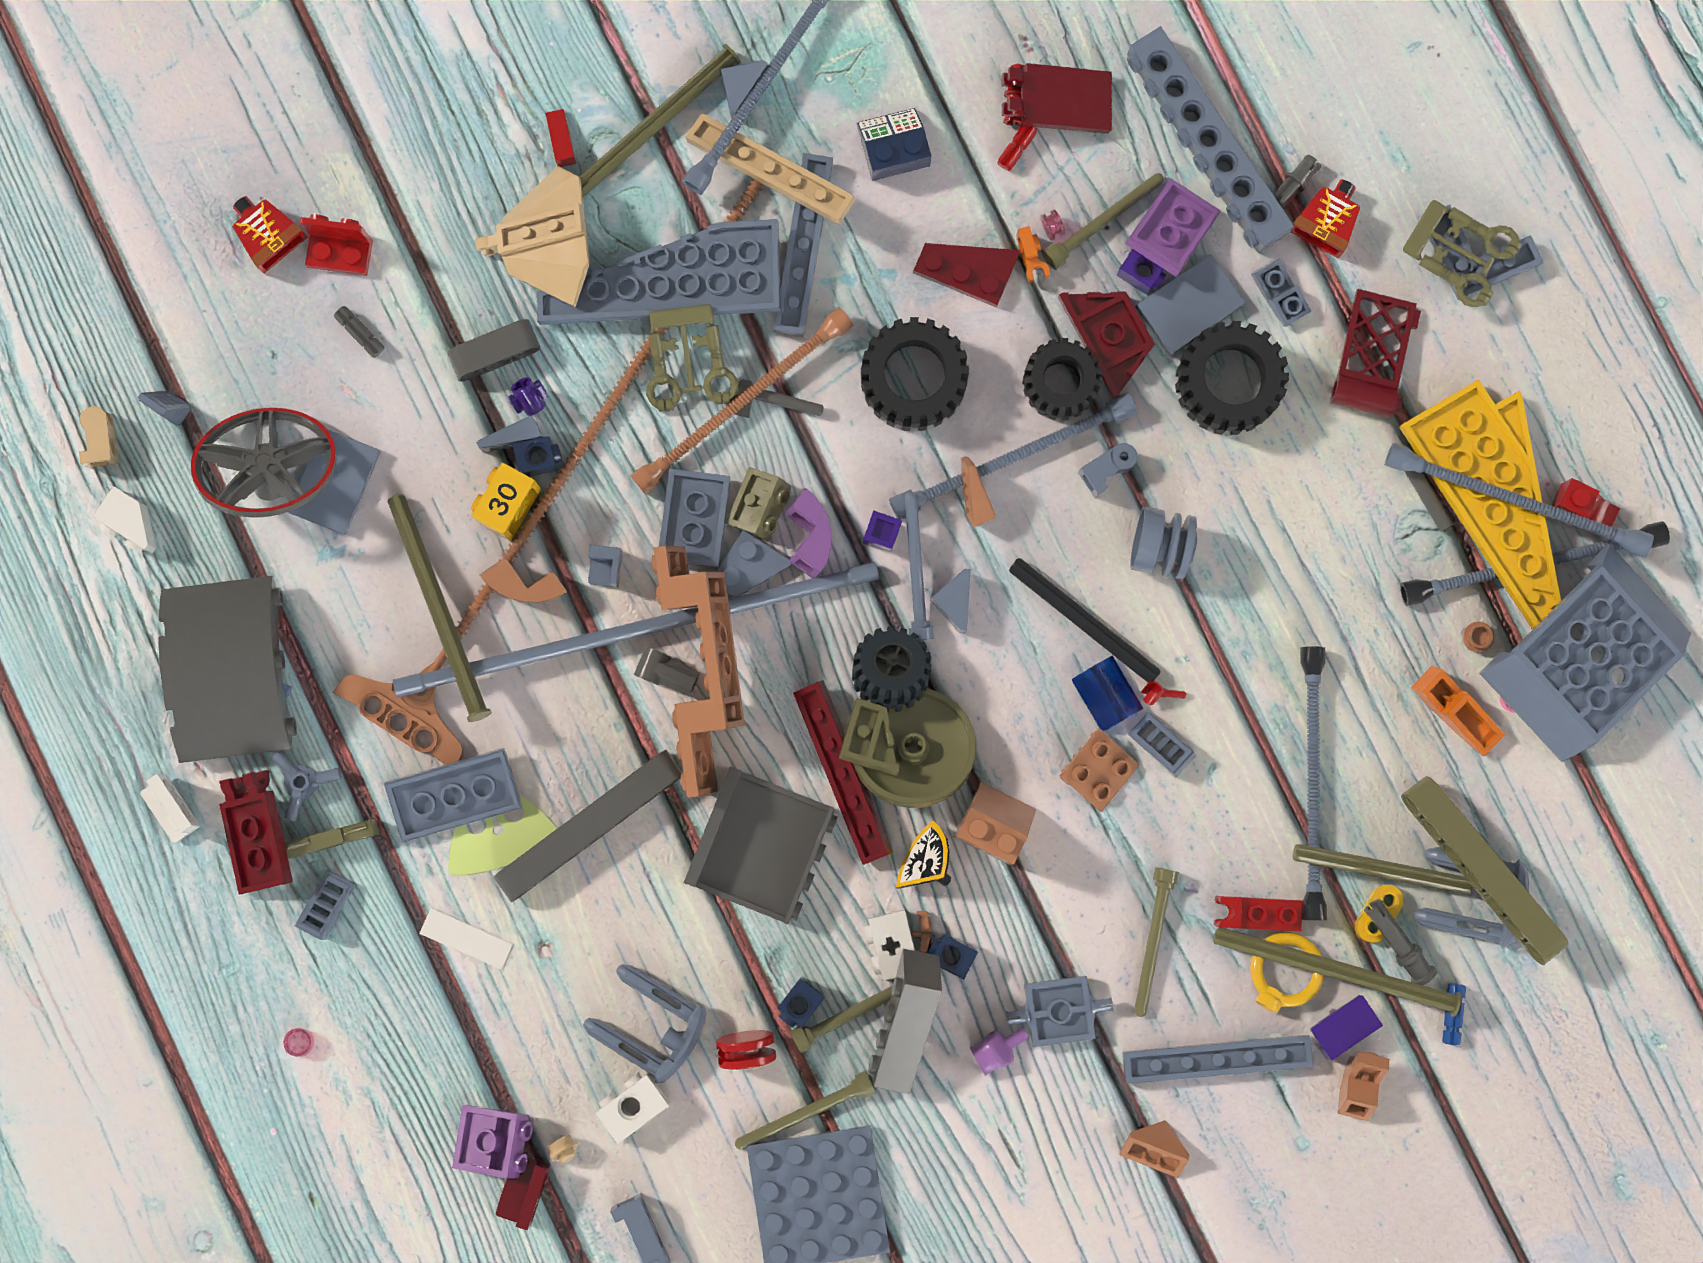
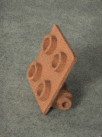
[1059,727,1140,812]

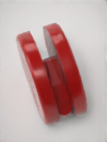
[716,1030,776,1070]

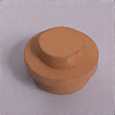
[1462,622,1494,653]

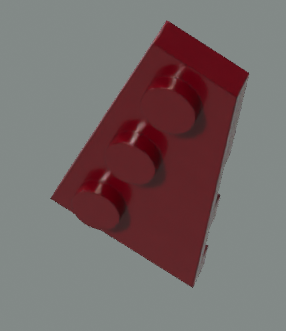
[913,243,1021,308]

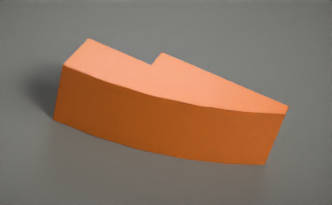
[1411,666,1505,757]

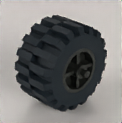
[852,626,932,712]

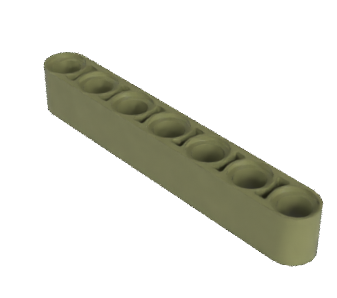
[1401,776,1569,965]

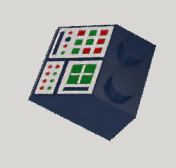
[857,108,932,181]

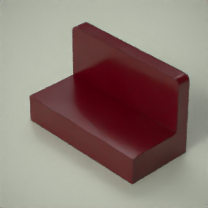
[495,1158,551,1230]

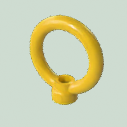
[1250,932,1325,1014]

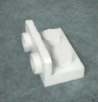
[140,774,201,843]

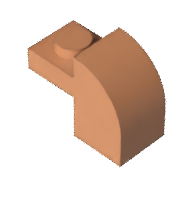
[1338,1051,1390,1121]

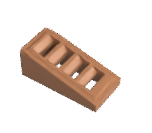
[961,456,996,527]

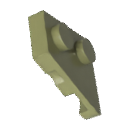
[839,698,899,776]

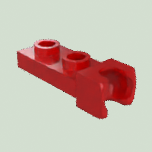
[1213,896,1303,932]

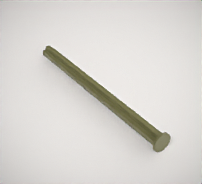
[579,44,741,197]
[387,494,492,722]
[1213,927,1462,1017]

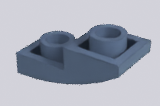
[1251,258,1312,327]

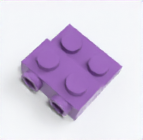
[452,1105,533,1178]

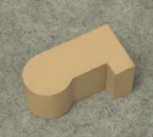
[79,406,119,468]

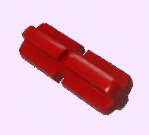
[997,124,1037,171]

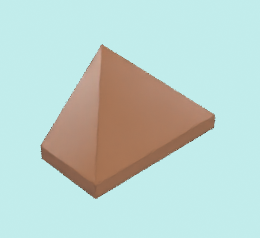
[1120,1120,1190,1178]

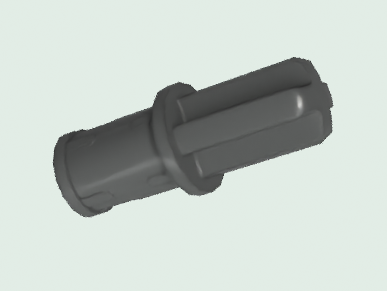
[1273,155,1321,209]

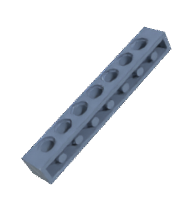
[1127,26,1294,253]

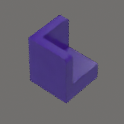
[862,510,903,551]

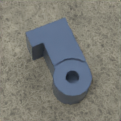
[1078,443,1137,498]

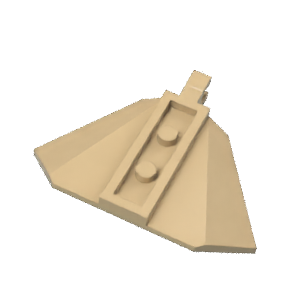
[475,166,590,307]

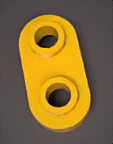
[1355,884,1404,943]

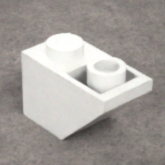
[93,486,156,553]

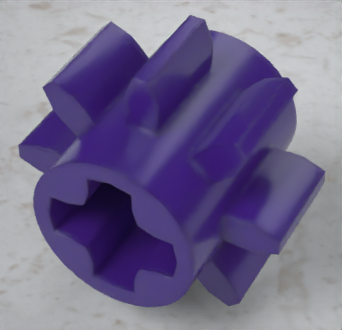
[508,377,548,416]

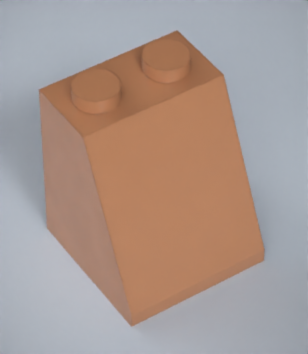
[953,782,1036,865]

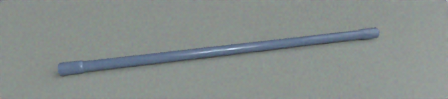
[393,562,879,698]

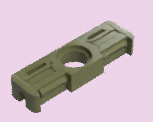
[285,819,380,859]

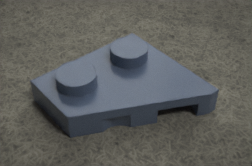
[716,531,792,598]

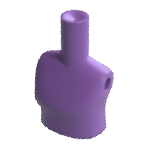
[969,1028,1029,1076]

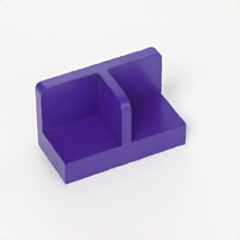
[1310,995,1383,1061]

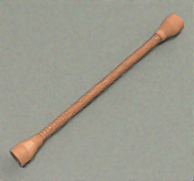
[630,307,854,495]

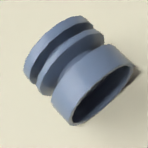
[1130,506,1197,580]

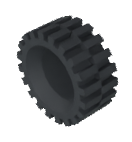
[861,317,969,431]
[1175,321,1289,435]

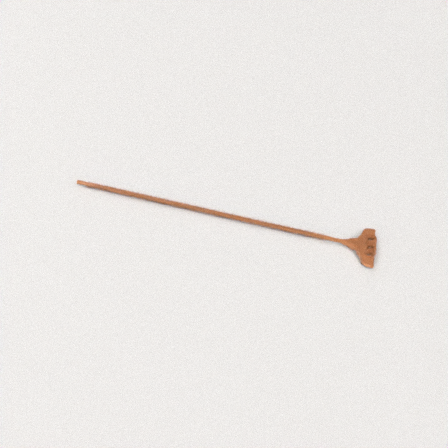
[332,151,778,765]

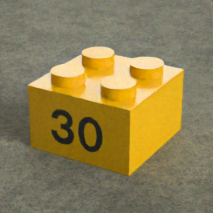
[471,462,542,542]

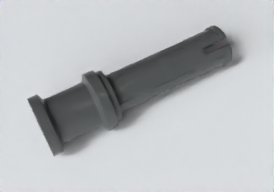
[1364,899,1437,985]

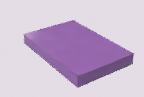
[1125,178,1221,277]

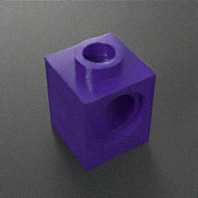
[1116,249,1167,295]

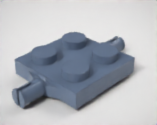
[1006,976,1114,1047]

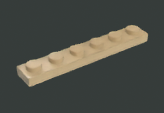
[686,113,855,225]

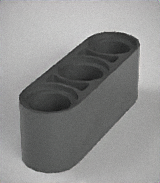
[447,319,541,382]

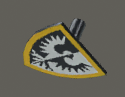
[896,820,951,889]

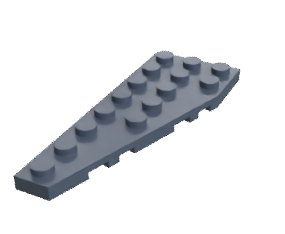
[537,219,781,325]

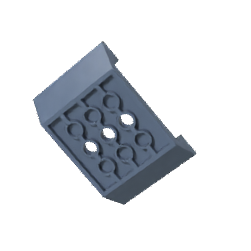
[1479,544,1691,762]

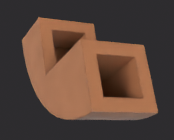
[479,558,567,602]

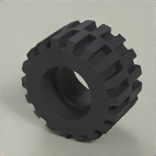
[1022,338,1102,420]

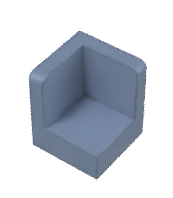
[588,544,623,588]

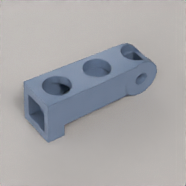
[610,1193,671,1263]

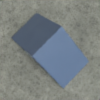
[721,60,768,119]
[931,569,971,633]

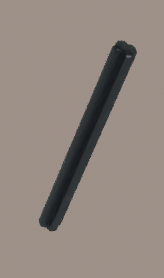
[1009,558,1161,683]

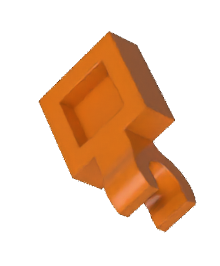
[1016,226,1050,283]

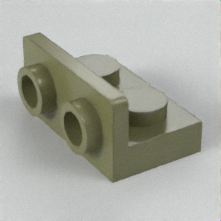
[725,467,791,541]

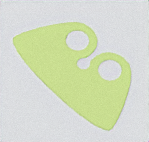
[448,796,557,875]

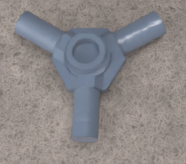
[271,750,342,821]

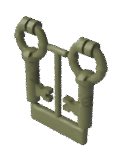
[1403,200,1522,307]
[646,304,739,412]

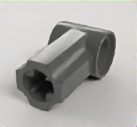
[634,646,700,697]

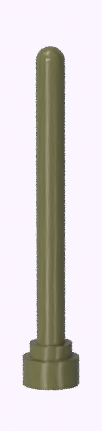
[1041,173,1164,270]
[1134,867,1180,1017]
[790,985,893,1054]
[735,1070,877,1150]

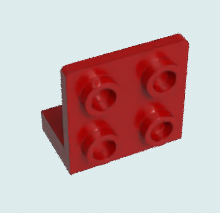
[300,214,373,276]

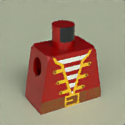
[1290,179,1360,259]
[232,196,308,274]

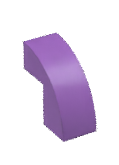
[784,488,831,579]

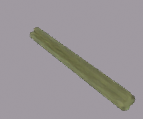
[1293,844,1472,894]

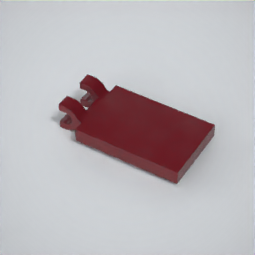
[1002,63,1112,134]
[219,770,293,895]

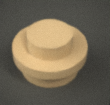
[548,1135,579,1163]

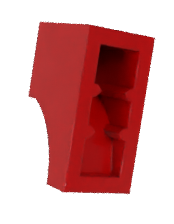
[1552,478,1620,537]

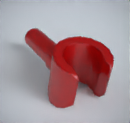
[1141,681,1186,705]

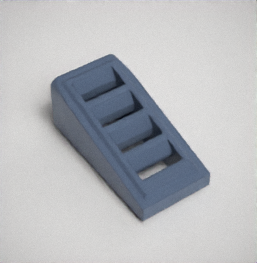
[138,391,191,426]
[476,416,543,453]
[1128,712,1196,778]
[295,870,356,940]

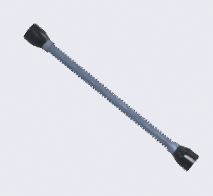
[1400,521,1670,606]
[1300,646,1327,920]

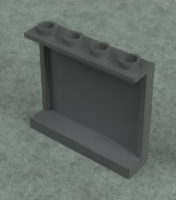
[683,766,838,925]

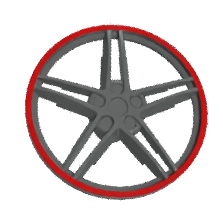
[191,408,337,518]

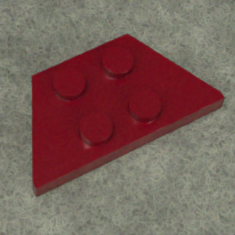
[1058,291,1155,399]

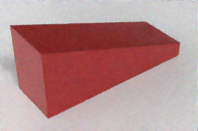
[545,109,577,167]

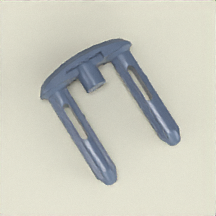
[1413,847,1529,948]
[583,964,707,1083]

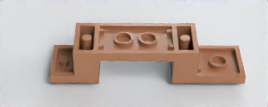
[652,546,745,798]

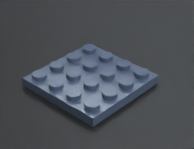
[747,1125,890,1263]

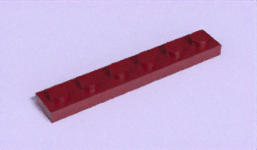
[793,680,893,865]

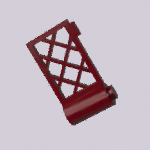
[1330,289,1421,418]

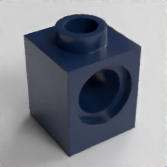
[513,436,562,477]
[927,934,978,980]
[777,977,825,1028]

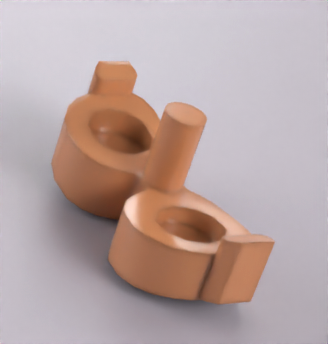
[911,911,932,953]

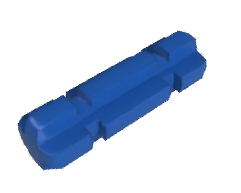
[1442,983,1466,1045]

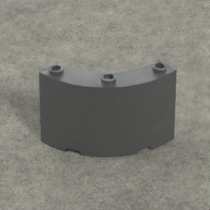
[158,576,297,763]

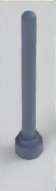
[905,492,934,640]

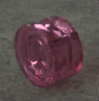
[1040,209,1065,241]
[283,1028,314,1057]

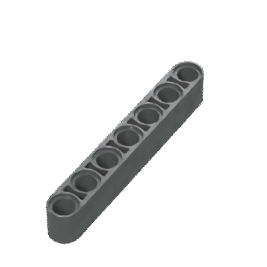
[493,749,683,903]

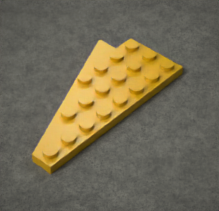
[1399,379,1561,630]

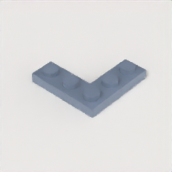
[1429,205,1544,301]

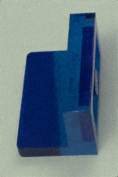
[1072,655,1144,732]

